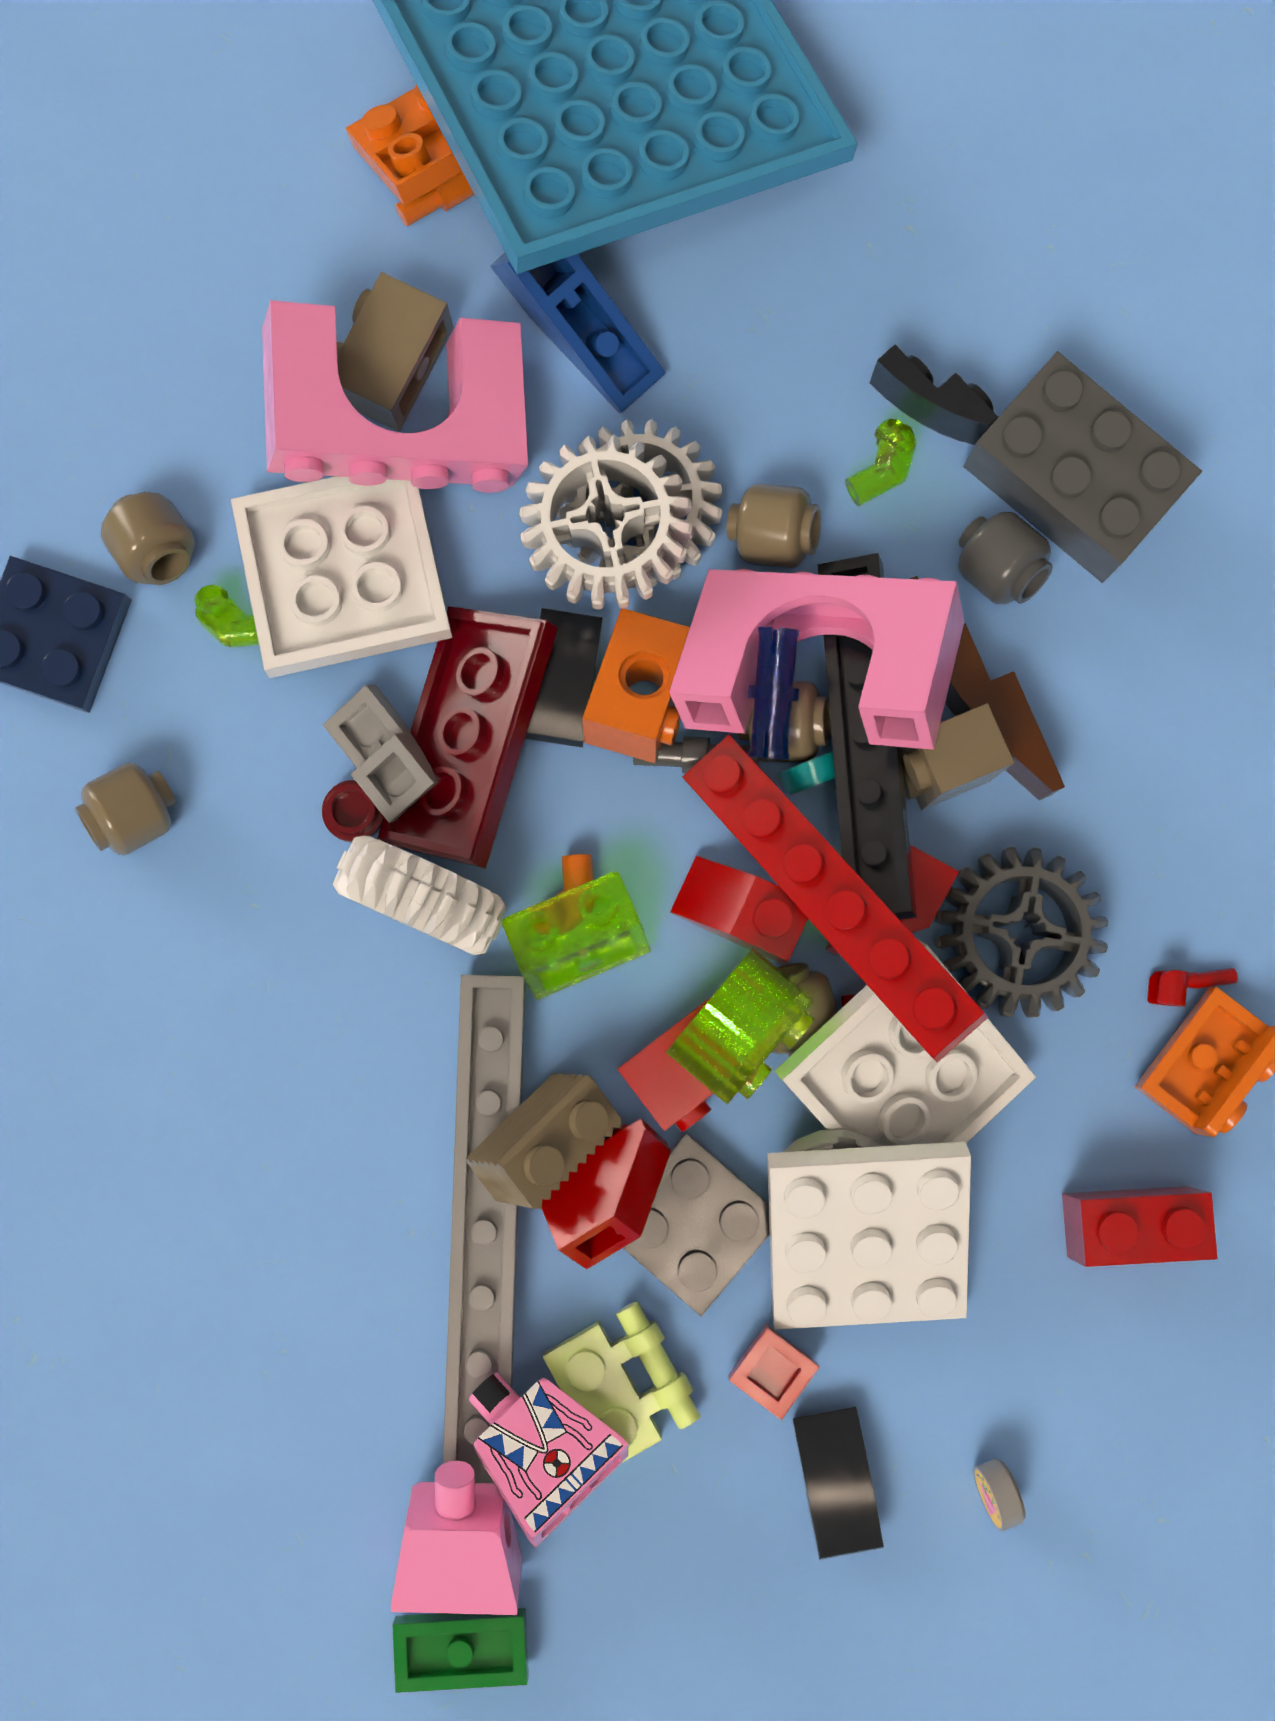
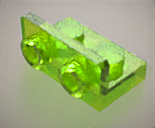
[502,872,651,1001]

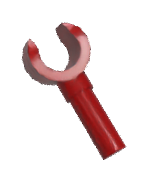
[1147,968,1238,1007]

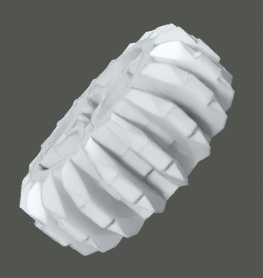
[557,419,722,587]
[520,434,692,610]
[333,836,506,955]

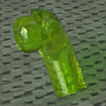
[845,419,917,506]
[194,585,259,648]

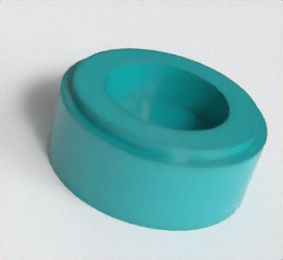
[778,751,835,795]

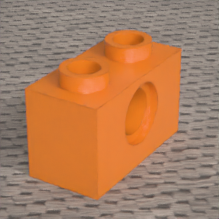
[582,608,690,763]

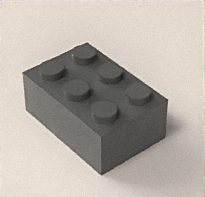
[963,351,1202,583]

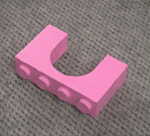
[262,300,528,493]
[669,569,965,750]

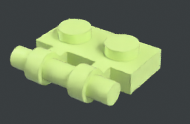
[542,1301,701,1463]

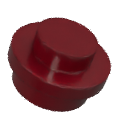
[322,780,384,842]

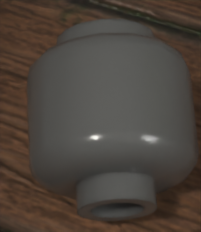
[958,512,1053,604]

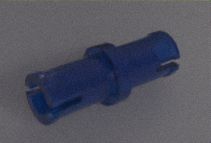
[748,627,800,760]

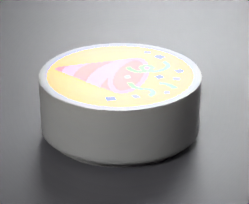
[973,1459,1026,1532]

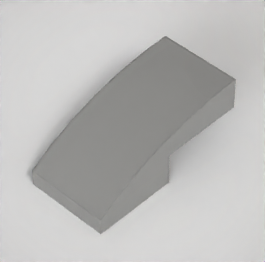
[323,685,438,823]

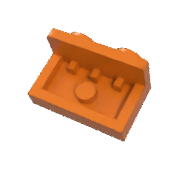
[1134,987,1275,1137]

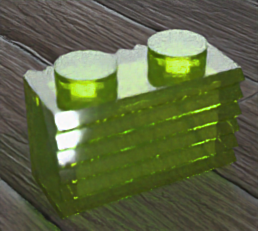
[665,948,815,1104]

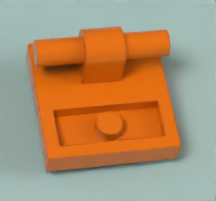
[345,84,475,227]

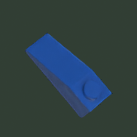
[490,253,666,413]

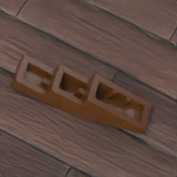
[910,576,1065,800]

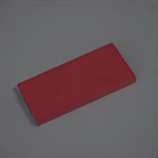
[377,606,558,869]

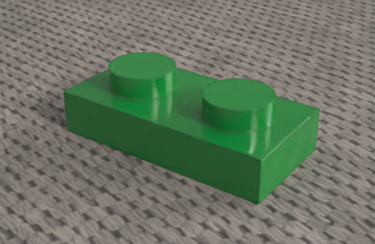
[392,1608,529,1693]

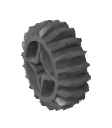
[934,847,1108,1018]

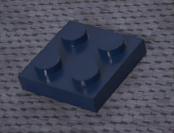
[0,556,132,713]

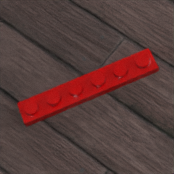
[682,734,989,1063]

